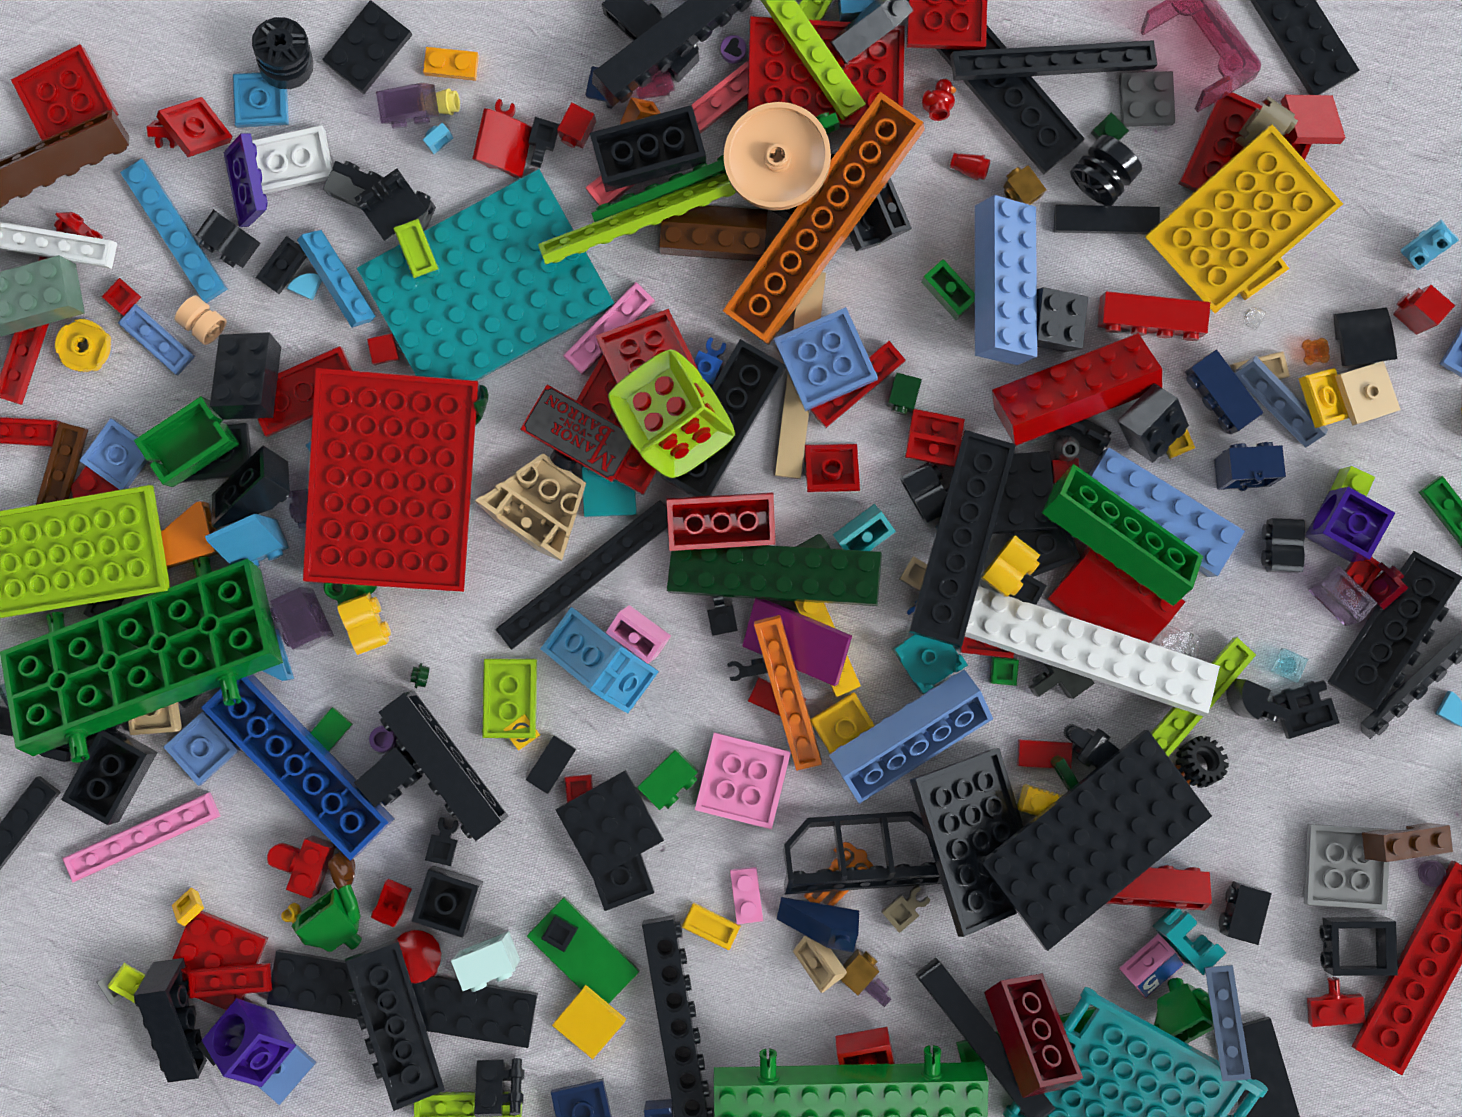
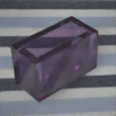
[376,83,439,129]

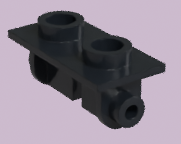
[1053,419,1112,456]

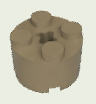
[1235,96,1298,148]

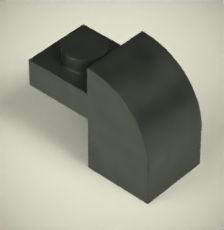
[1029,663,1095,699]

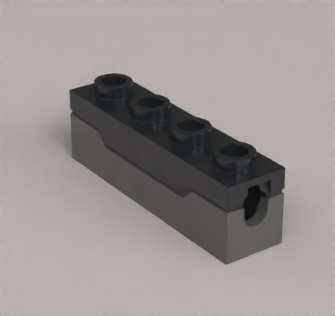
[323,161,436,231]

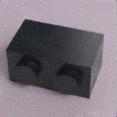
[1219,881,1272,945]

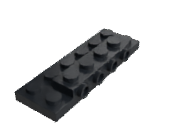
[1328,551,1462,711]
[345,939,445,1111]

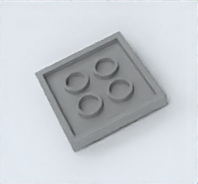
[1304,824,1389,910]

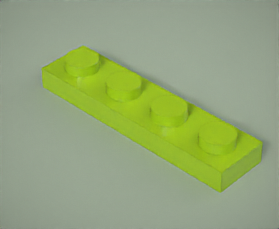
[414,1092,522,1117]

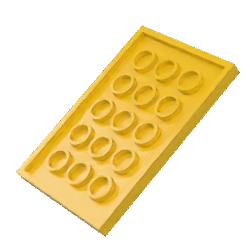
[1145,124,1343,313]

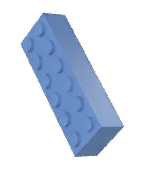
[975,195,1037,365]
[1088,448,1245,577]
[829,669,993,804]

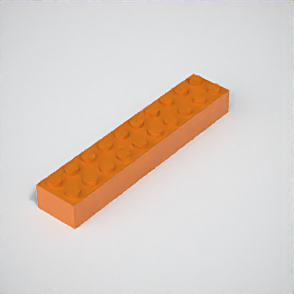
[723,92,925,345]

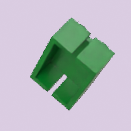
[134,396,239,487]

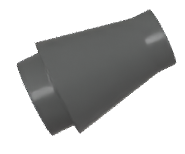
[1053,435,1080,462]

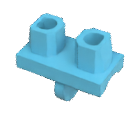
[1401,220,1459,270]

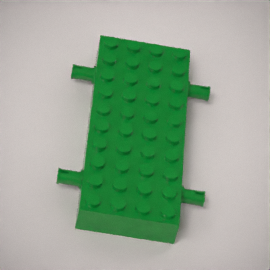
[0,557,283,763]
[714,1045,989,1117]

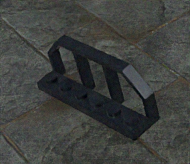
[783,811,942,895]

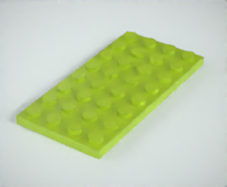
[0,485,170,618]

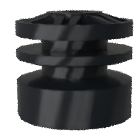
[252,17,313,89]
[1070,135,1142,206]

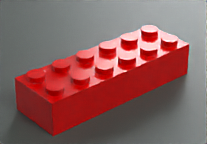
[992,333,1162,446]

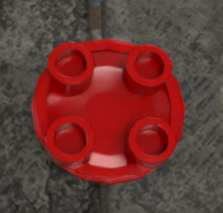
[395,930,442,984]

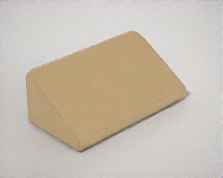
[793,936,847,993]

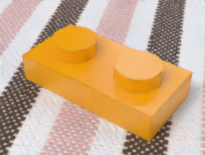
[423,47,479,81]

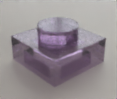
[865,978,891,1007]

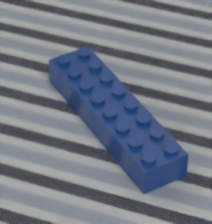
[201,674,395,860]

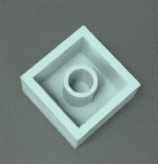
[451,931,520,992]

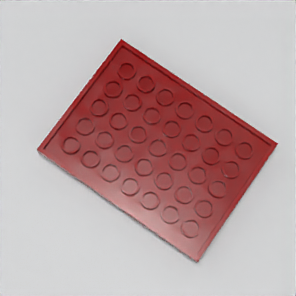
[303,368,478,592]

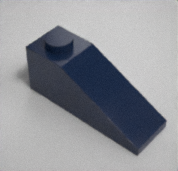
[777,897,860,952]

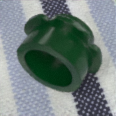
[410,663,430,689]

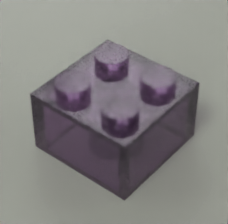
[270,587,334,650]

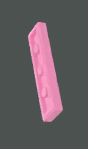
[563,282,655,375]

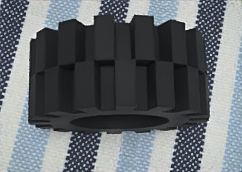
[1175,736,1229,788]

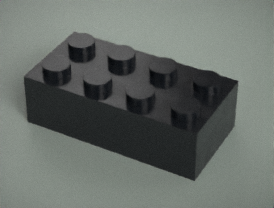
[590,105,706,192]

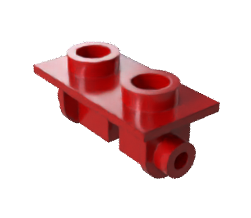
[54,212,103,239]

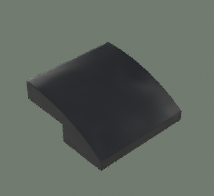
[1333,307,1397,366]

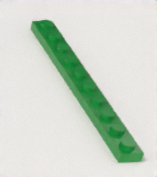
[591,112,840,222]

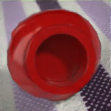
[922,79,956,121]

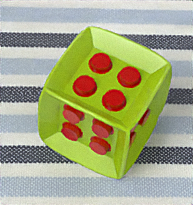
[608,349,735,478]

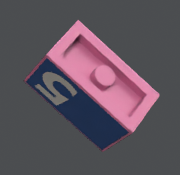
[1119,933,1185,999]

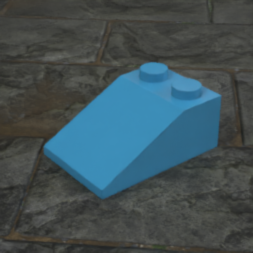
[205,514,289,567]

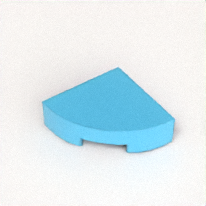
[287,273,322,301]
[1435,691,1462,727]

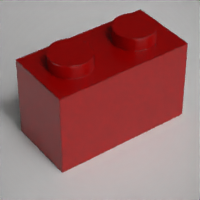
[1393,285,1456,335]

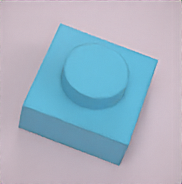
[423,123,453,154]

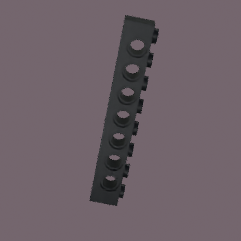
[642,915,714,1117]

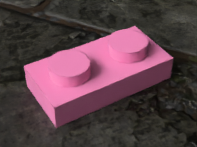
[730,867,763,924]

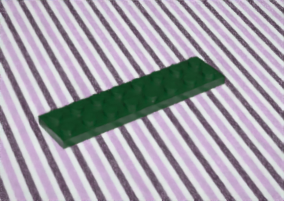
[667,545,882,606]

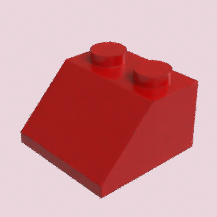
[835,1026,895,1065]

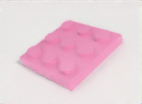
[695,732,791,829]

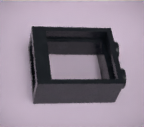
[1319,917,1398,976]

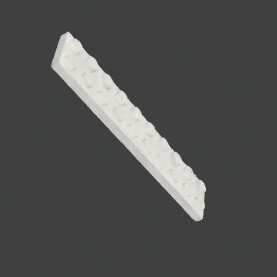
[965,586,1220,717]

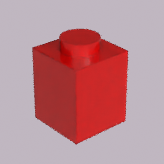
[557,102,597,149]

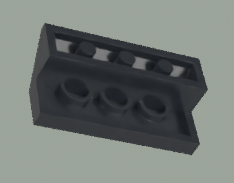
[831,148,912,252]

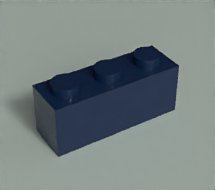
[1185,349,1264,434]

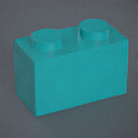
[832,504,896,551]

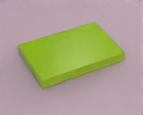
[482,659,537,738]

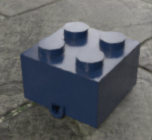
[1214,442,1286,491]

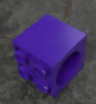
[1305,487,1395,562]
[201,998,296,1087]

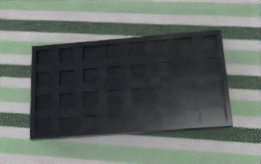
[980,730,1212,951]

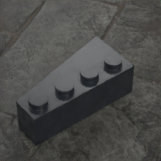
[134,958,207,1083]

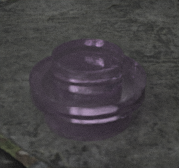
[1418,860,1446,887]

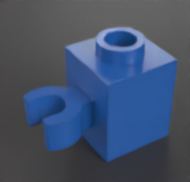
[694,337,726,388]

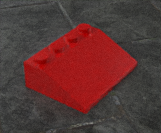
[1047,546,1185,643]

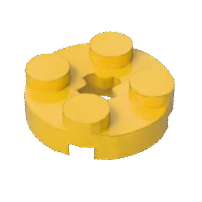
[55,319,111,372]

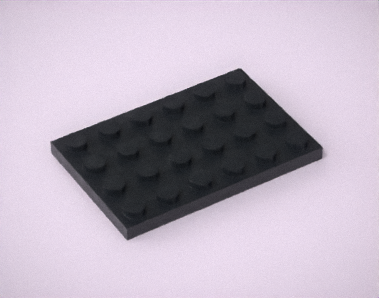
[910,748,1024,937]

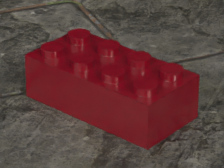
[984,973,1083,1098]

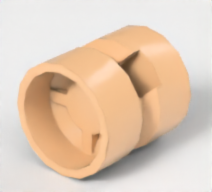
[175,295,227,345]

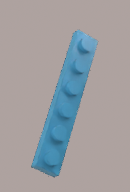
[120,159,228,303]

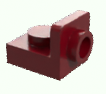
[1365,562,1408,610]

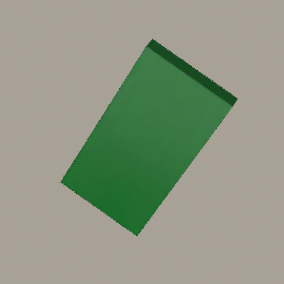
[527,896,640,1004]

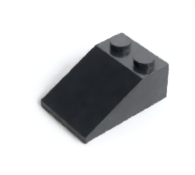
[212,445,290,529]

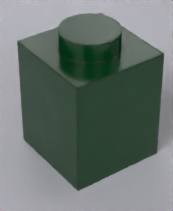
[886,373,922,415]

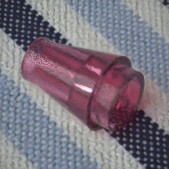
[636,70,675,100]

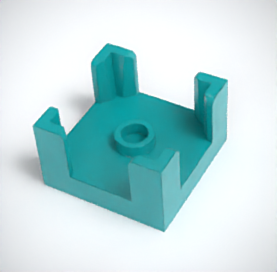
[892,634,968,694]
[1152,908,1226,975]

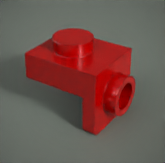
[371,879,412,927]

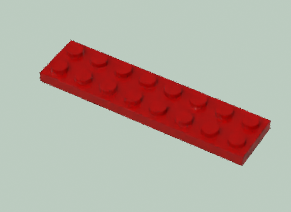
[1351,861,1462,1075]

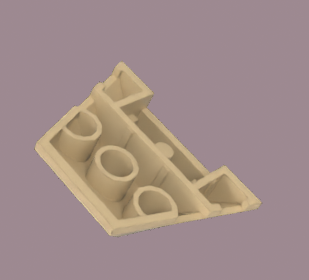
[475,453,586,561]

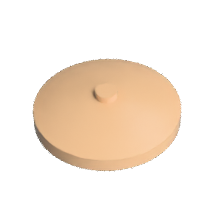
[724,102,831,210]

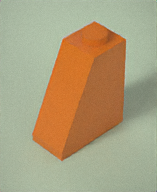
[161,501,219,569]

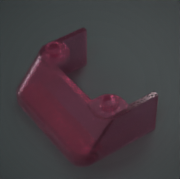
[1140,0,1261,113]

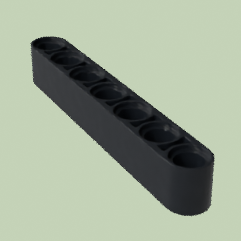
[915,957,1055,1117]

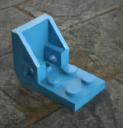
[540,607,659,714]

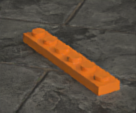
[754,615,822,771]

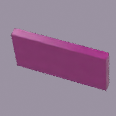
[742,599,852,686]

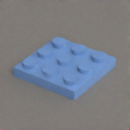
[774,307,878,411]

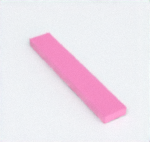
[62,792,220,883]

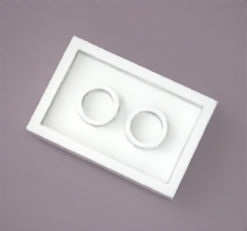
[252,125,333,194]

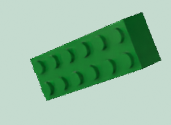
[1042,464,1203,606]

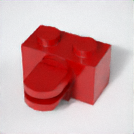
[267,835,336,899]

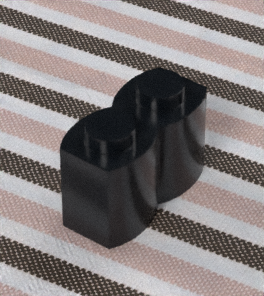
[195,209,261,268]
[900,462,948,525]
[1261,518,1305,573]

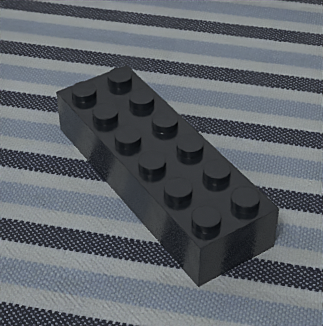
[660,339,786,497]
[379,691,509,841]

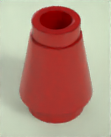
[950,153,991,181]

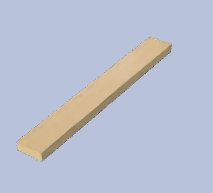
[775,272,826,479]

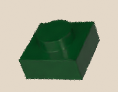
[1091,112,1129,141]

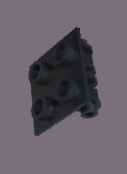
[354,168,427,241]

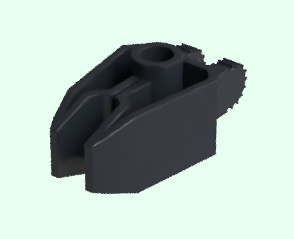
[1063,724,1120,768]

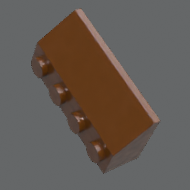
[659,205,768,262]

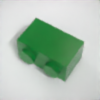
[921,259,975,320]
[637,749,698,810]

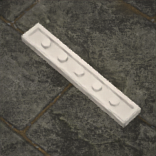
[0,222,117,269]

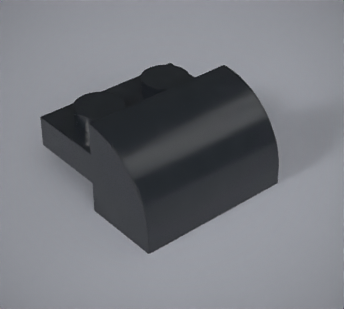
[1226,678,1292,723]

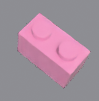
[606,605,671,664]

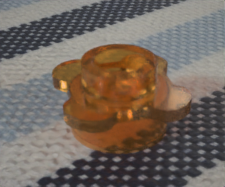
[1301,338,1330,365]

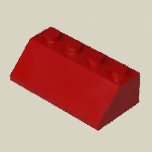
[666,492,775,551]

